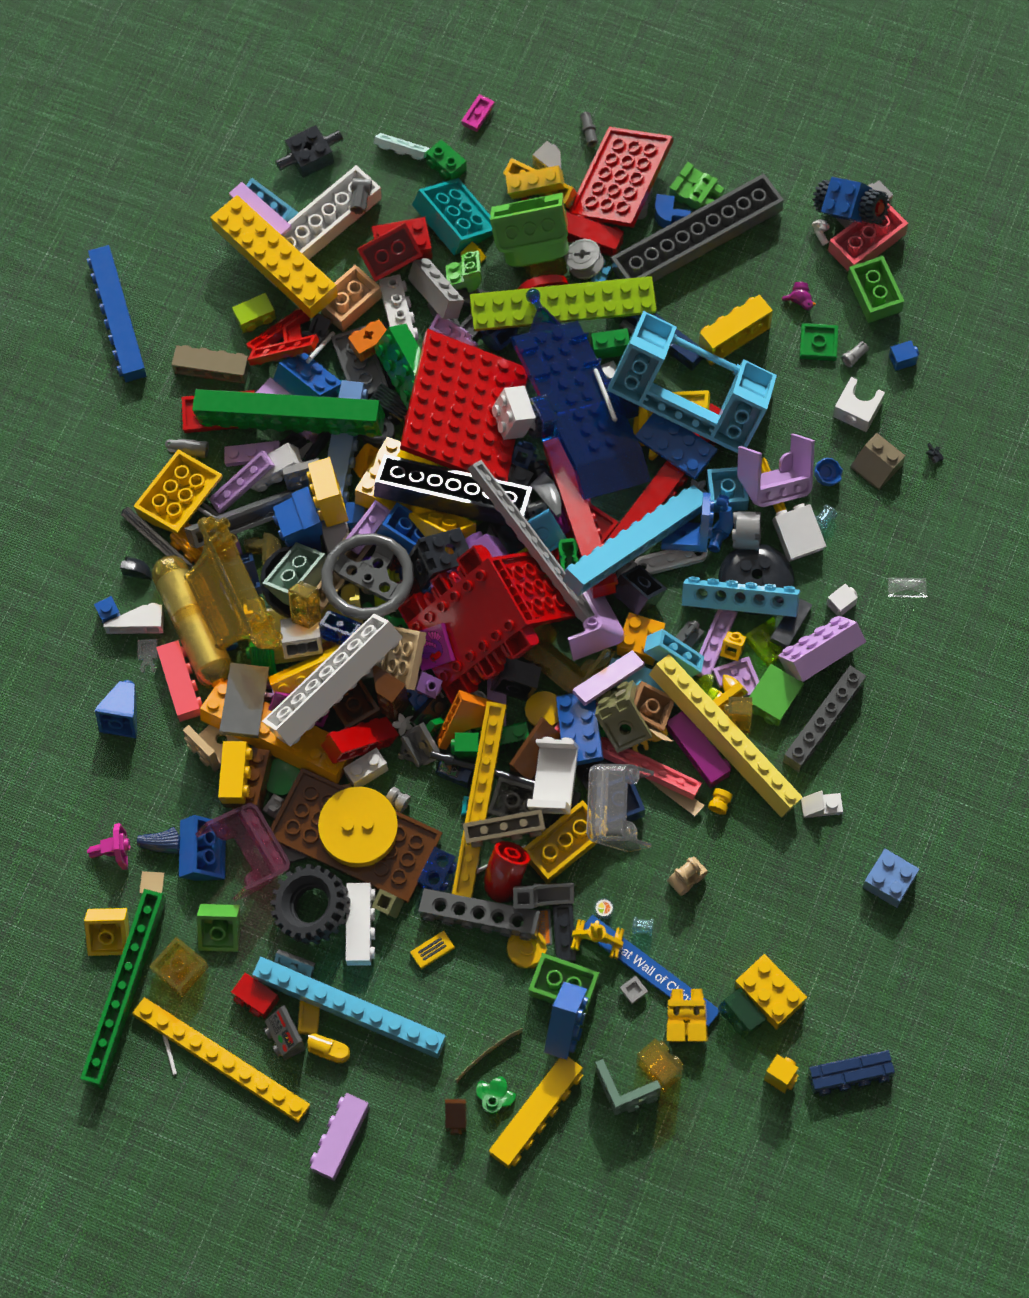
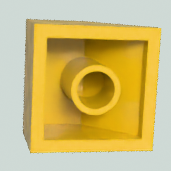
[84,908,129,956]

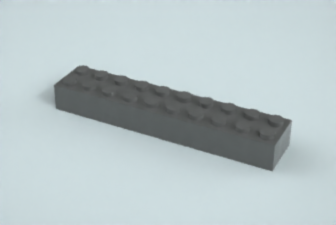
[611,174,784,282]

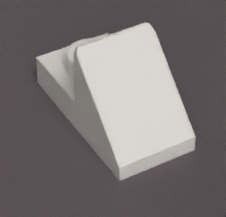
[801,791,843,818]

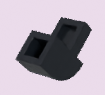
[302,314,333,354]

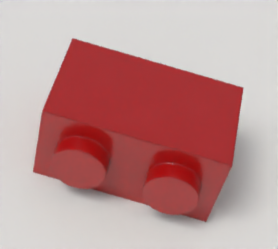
[231,973,280,1019]

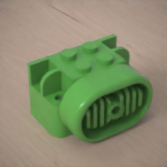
[490,193,569,267]

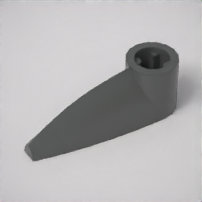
[530,472,561,518]

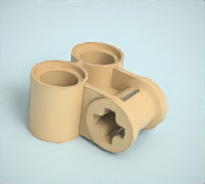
[667,857,708,896]

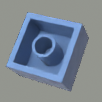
[863,849,919,908]

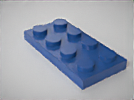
[635,413,717,480]
[556,693,604,766]

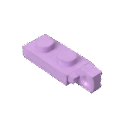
[429,313,479,348]

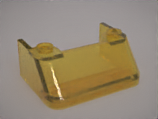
[522,623,616,693]

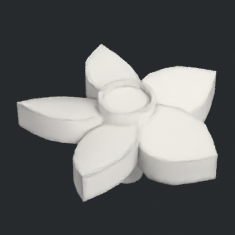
[392,713,413,736]

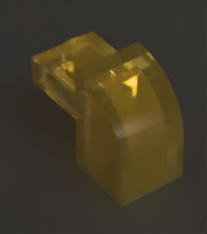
[244,533,282,566]

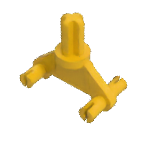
[571,920,625,959]

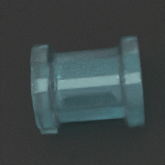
[815,504,837,530]
[632,916,654,937]

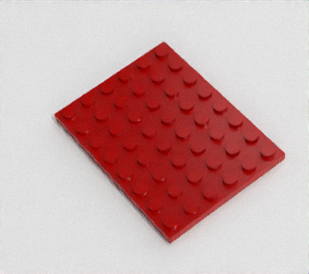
[399,329,529,482]

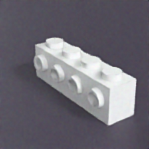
[379,274,419,340]

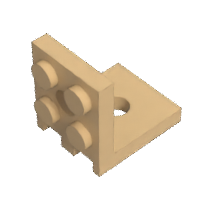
[183,725,242,772]

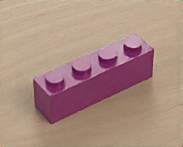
[666,711,731,789]

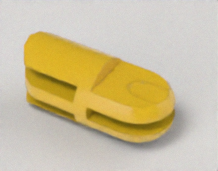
[308,1033,350,1063]

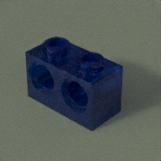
[417,847,457,892]

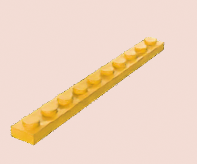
[452,701,507,898]
[132,997,310,1123]

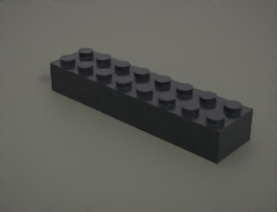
[374,454,532,528]

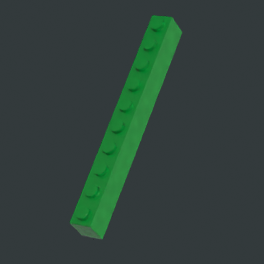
[80,889,166,1089]

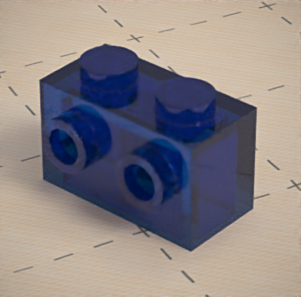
[319,610,362,646]

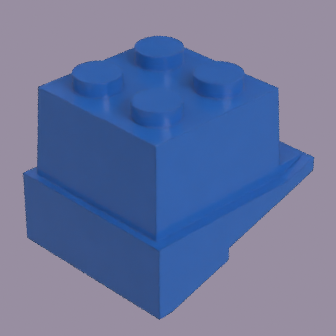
[273,486,324,552]

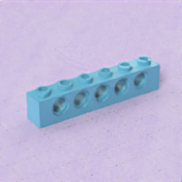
[682,577,800,617]

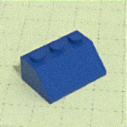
[179,815,226,881]

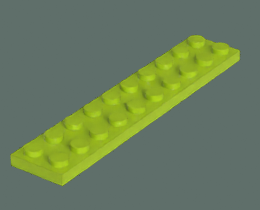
[470,276,657,331]

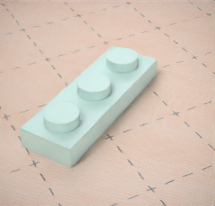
[374,133,430,160]

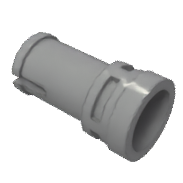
[841,341,869,367]

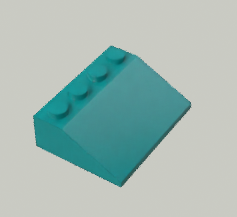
[412,178,493,255]

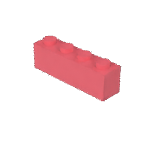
[156,640,203,722]

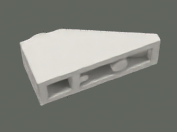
[104,603,165,634]

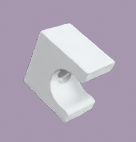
[833,377,885,432]

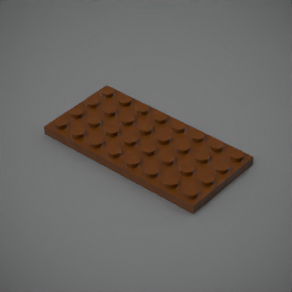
[266,768,443,903]

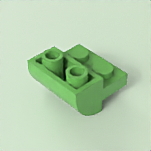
[446,251,482,293]

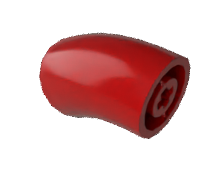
[484,841,530,903]

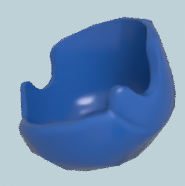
[814,458,843,486]

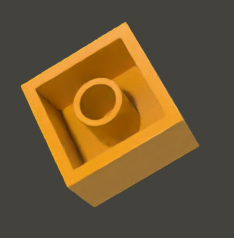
[617,612,666,666]

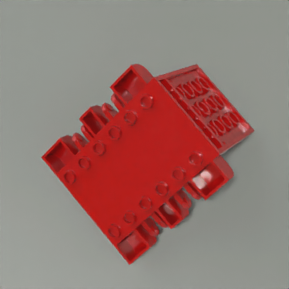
[398,545,576,704]

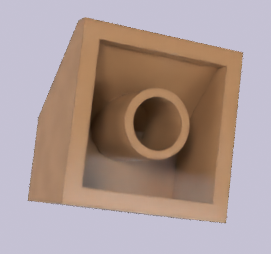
[634,681,674,731]

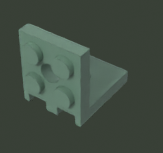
[595,1059,661,1115]

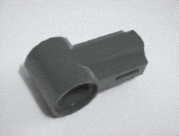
[350,178,372,214]

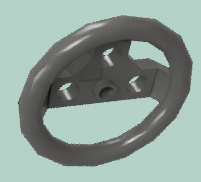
[321,533,414,620]

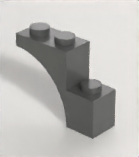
[513,883,574,909]

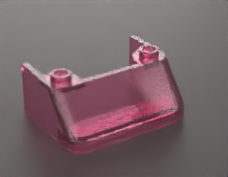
[195,803,290,901]

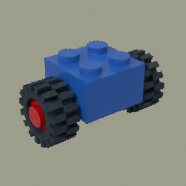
[813,177,890,224]

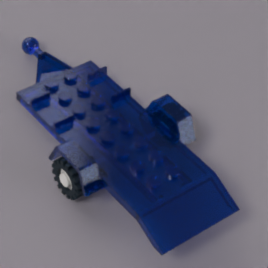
[511,289,651,500]

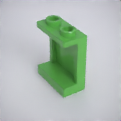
[746,664,804,726]

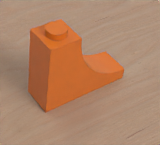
[436,690,499,750]

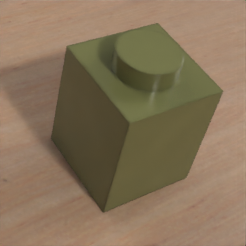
[372,889,405,919]

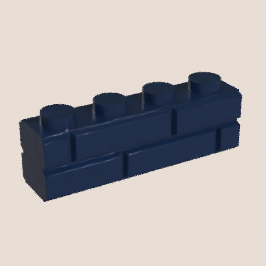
[808,1050,895,1096]

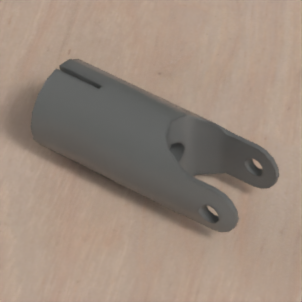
[165,439,209,458]

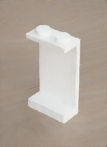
[527,737,579,814]

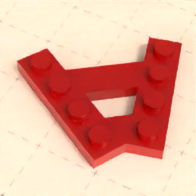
[246,308,319,366]

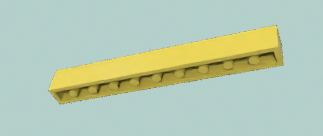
[649,654,802,817]

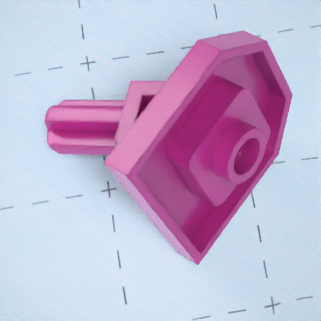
[87,823,130,870]

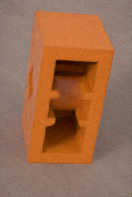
[348,320,386,362]

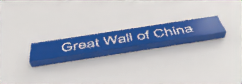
[584,914,721,1027]

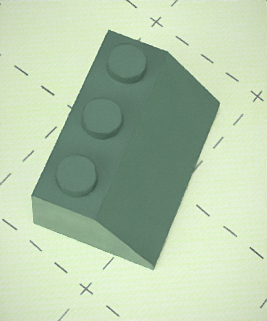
[262,542,326,609]

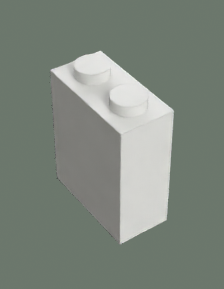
[772,503,826,562]

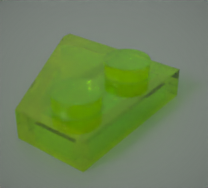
[745,617,783,667]

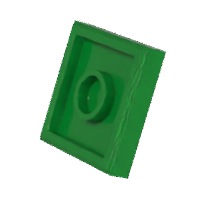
[800,323,838,361]

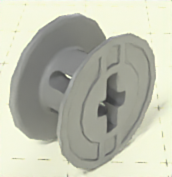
[565,239,604,279]

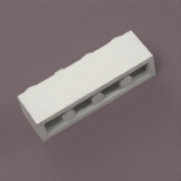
[346,883,376,966]

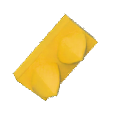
[708,675,748,711]

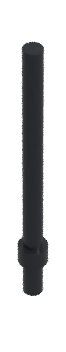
[430,751,535,788]

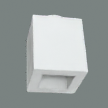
[826,584,858,616]

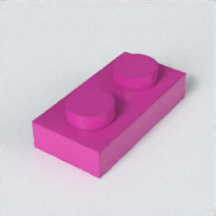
[461,94,495,132]

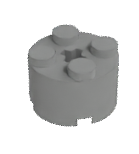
[732,511,761,550]

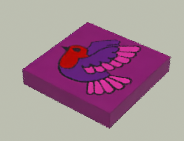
[420,623,455,671]

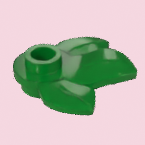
[476,1077,516,1114]

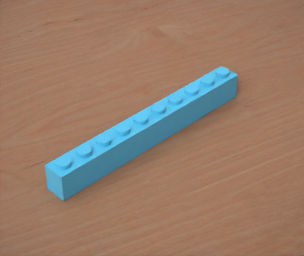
[562,485,703,596]
[252,957,446,1059]

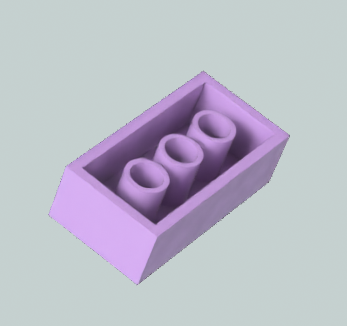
[778,616,866,682]

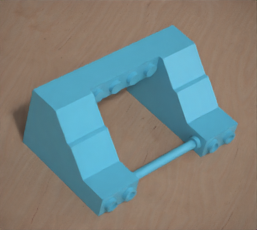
[607,311,777,453]

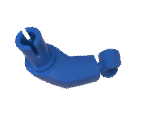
[708,495,734,552]

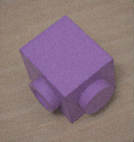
[413,671,442,699]

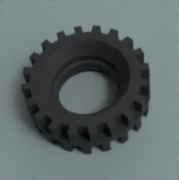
[270,864,351,945]

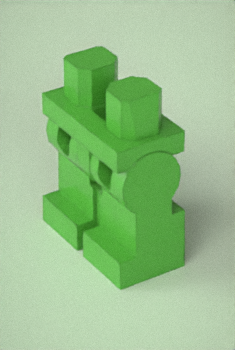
[669,162,724,210]

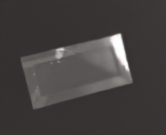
[888,577,927,597]

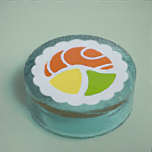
[594,898,614,919]

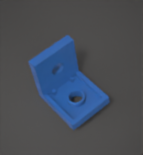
[661,493,714,552]

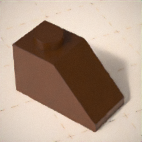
[445,1099,467,1135]

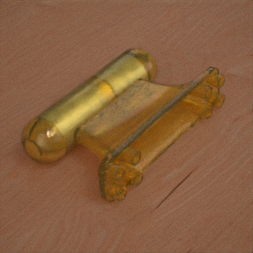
[152,516,283,690]

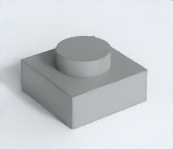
[620,976,648,1005]

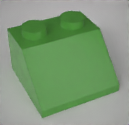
[197,904,241,952]

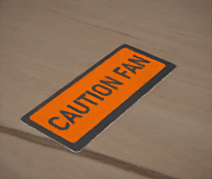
[535,909,552,945]

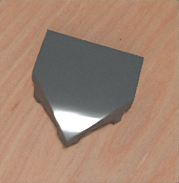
[398,722,441,767]

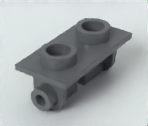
[676,621,704,648]

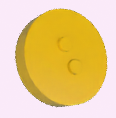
[318,787,398,867]

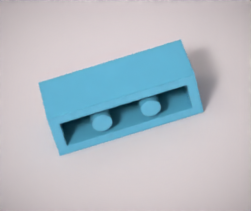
[246,178,299,222]
[644,629,704,677]

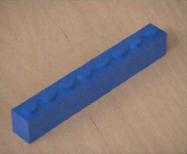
[87,245,147,382]

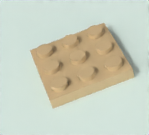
[381,626,426,690]

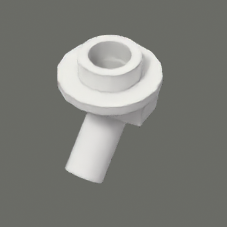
[812,219,830,246]

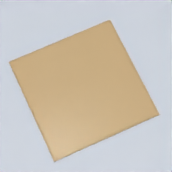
[139,871,164,893]

